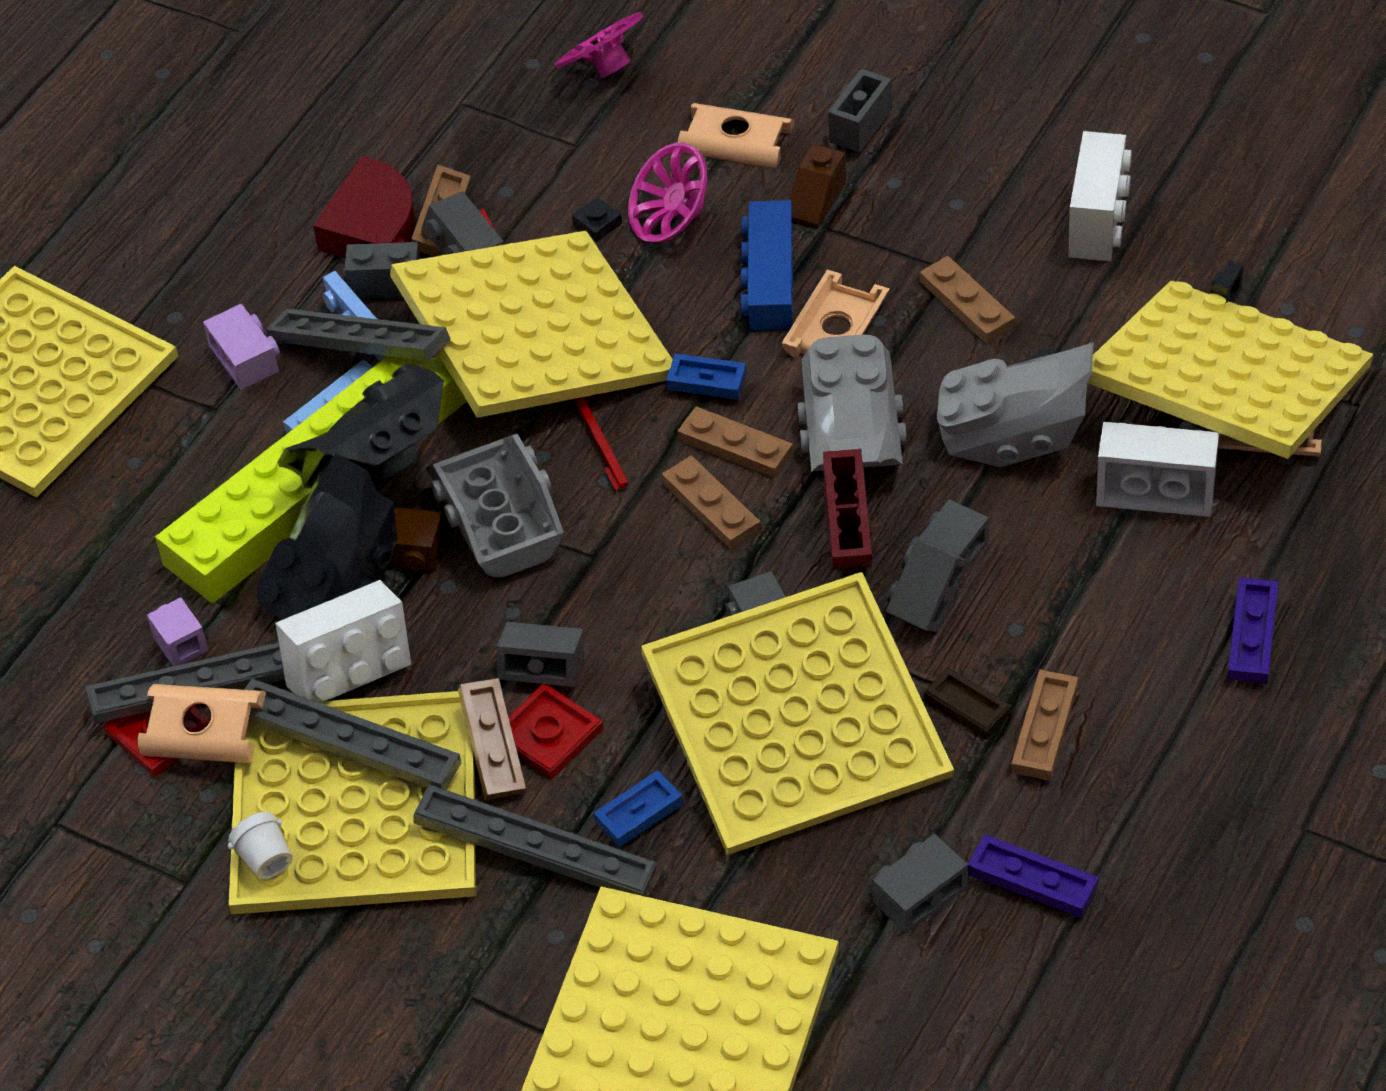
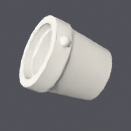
[228,812,293,880]

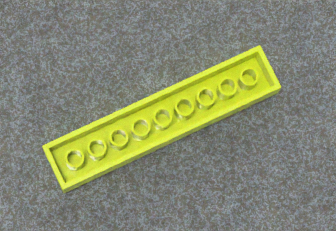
[155,355,467,604]

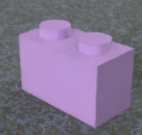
[203,304,280,390]

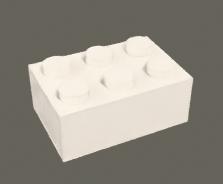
[1068,131,1132,261]
[1096,422,1219,517]
[275,580,411,703]

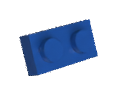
[666,353,747,400]
[594,770,683,848]

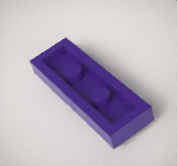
[1227,577,1279,684]
[968,834,1099,918]

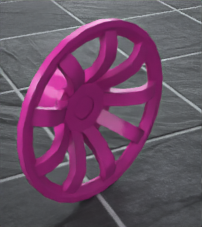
[554,12,643,78]
[628,142,707,244]

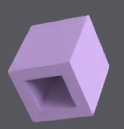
[147,597,209,666]

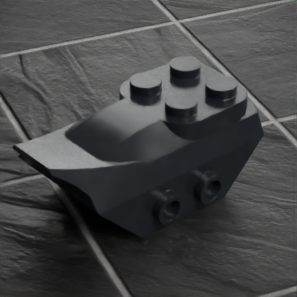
[277,363,444,489]
[257,452,398,620]

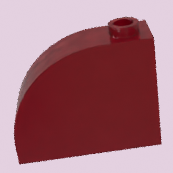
[313,156,416,258]
[823,449,872,570]

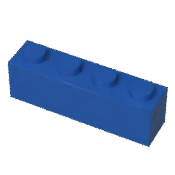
[741,200,793,330]

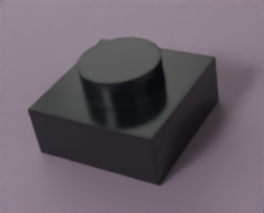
[572,197,622,242]
[1210,260,1244,303]

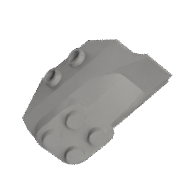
[798,334,907,471]
[937,342,1094,467]
[425,434,564,577]

